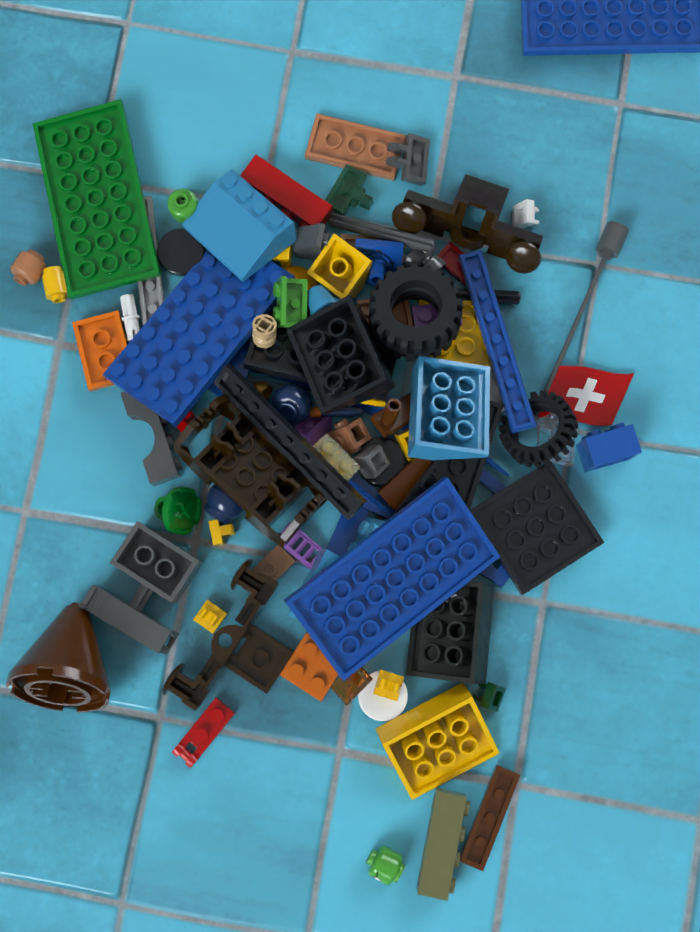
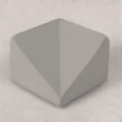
[353,444,391,478]

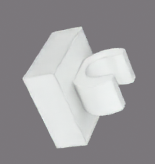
[512,199,539,229]

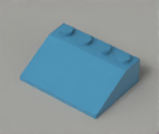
[182,169,297,282]
[408,356,490,460]

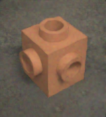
[327,417,372,455]

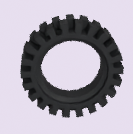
[499,391,578,468]

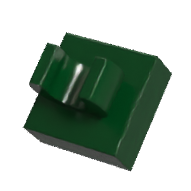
[473,682,506,712]

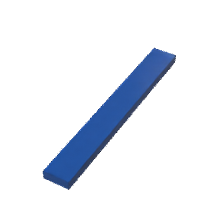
[458,250,537,434]

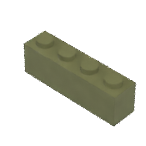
[416,787,470,901]

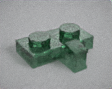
[325,164,374,216]

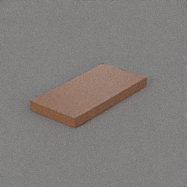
[305,113,406,181]

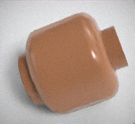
[10,249,46,286]

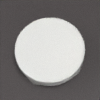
[358,670,408,721]

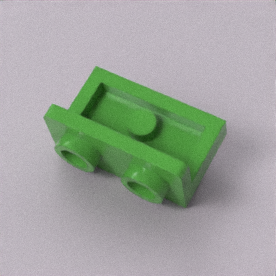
[273,276,308,328]

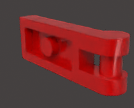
[171,697,235,769]

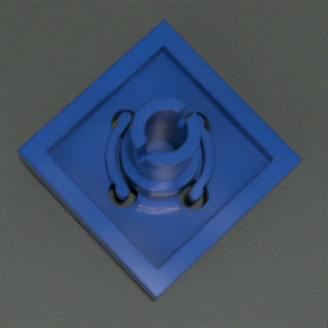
[355,238,404,286]

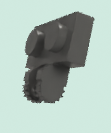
[386,133,430,186]

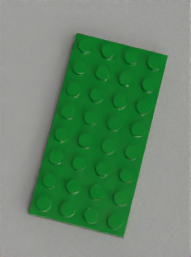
[32,99,161,300]

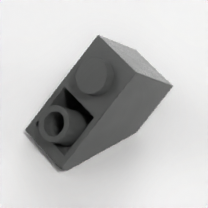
[294,223,330,261]

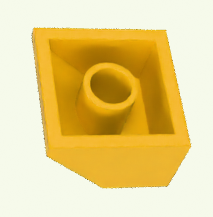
[307,233,373,299]

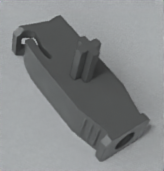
[80,584,179,654]

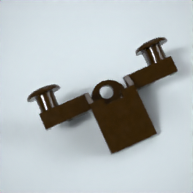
[392,174,543,274]
[162,559,294,711]

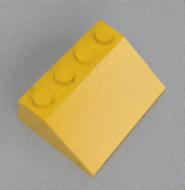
[375,682,500,800]

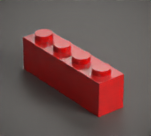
[240,155,333,227]

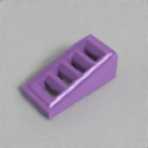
[280,522,321,569]

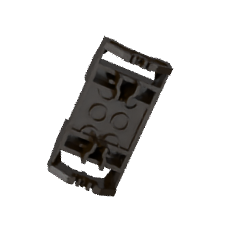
[174,394,328,548]

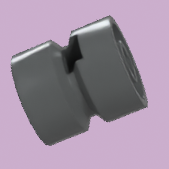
[402,249,447,271]

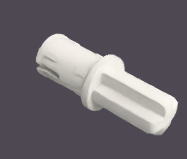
[120,294,140,342]

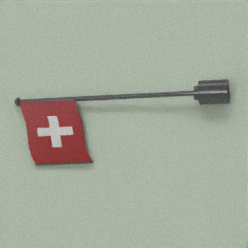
[533,221,634,426]

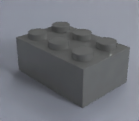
[110,521,203,603]

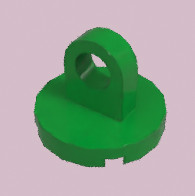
[154,486,202,535]

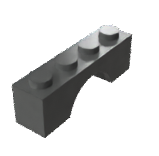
[120,392,183,486]

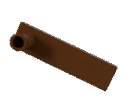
[370,392,411,438]

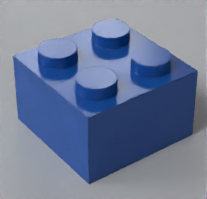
[576,423,642,472]

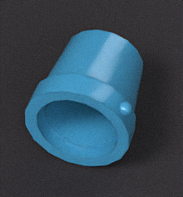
[307,285,339,316]

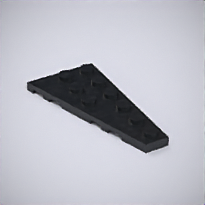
[390,400,504,518]

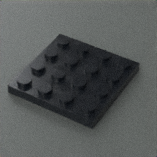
[470,460,604,595]

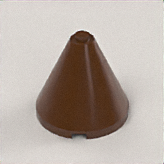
[6,603,111,712]

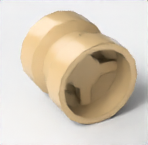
[252,314,277,348]

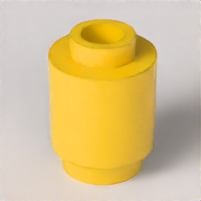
[42,266,68,303]

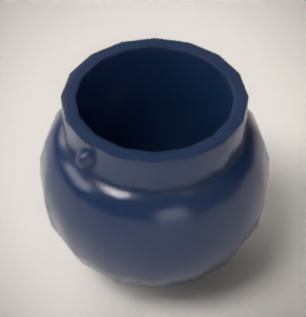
[271,383,312,425]
[204,484,245,524]

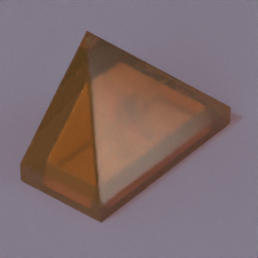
[330,666,373,706]

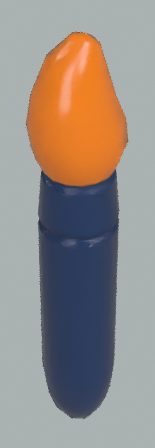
[309,407,364,418]

